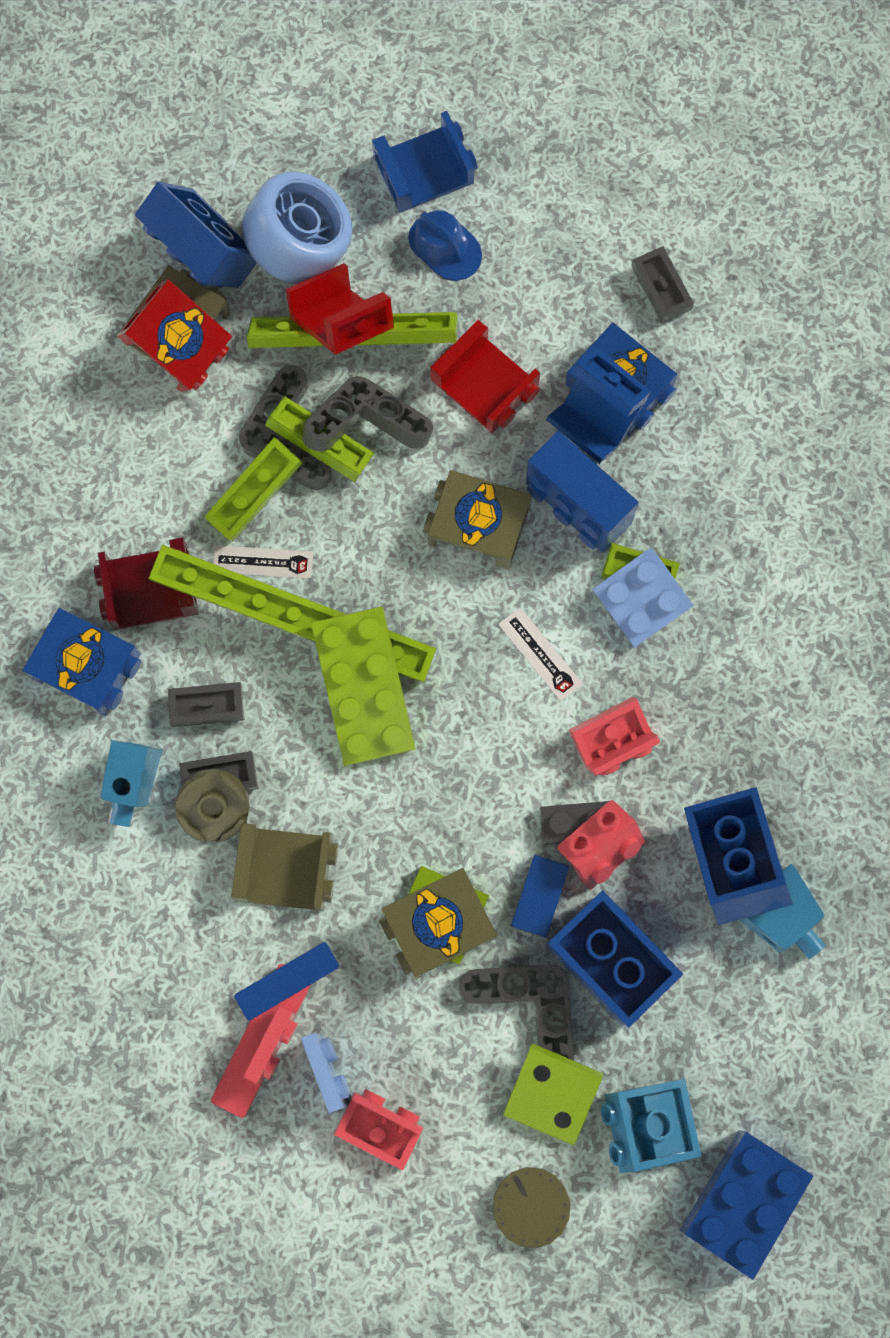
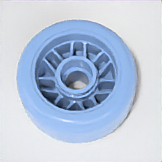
[242,171,352,284]

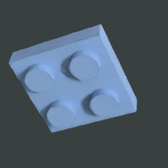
[592,547,694,648]
[301,1032,352,1114]

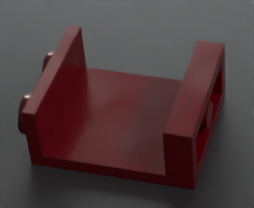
[94,537,199,630]

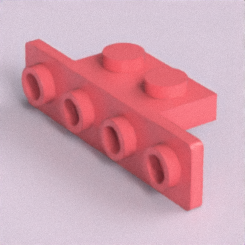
[211,964,312,1118]

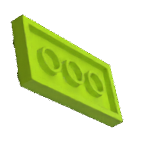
[311,606,416,766]

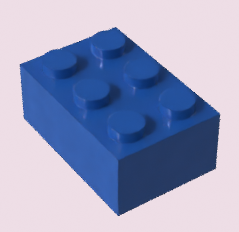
[135,181,257,288]
[526,430,639,553]
[684,787,793,925]
[546,890,683,1029]
[679,1130,813,1280]

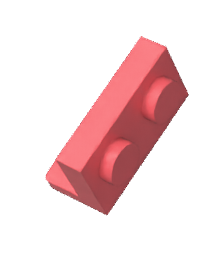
[569,697,660,776]
[558,800,646,891]
[334,1089,424,1170]

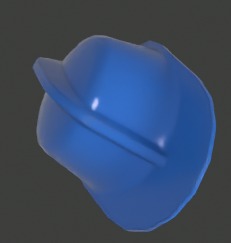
[408,210,482,281]

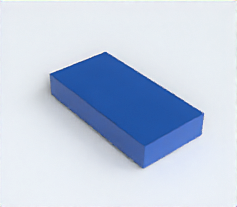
[511,855,570,938]

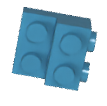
[601,1079,702,1173]

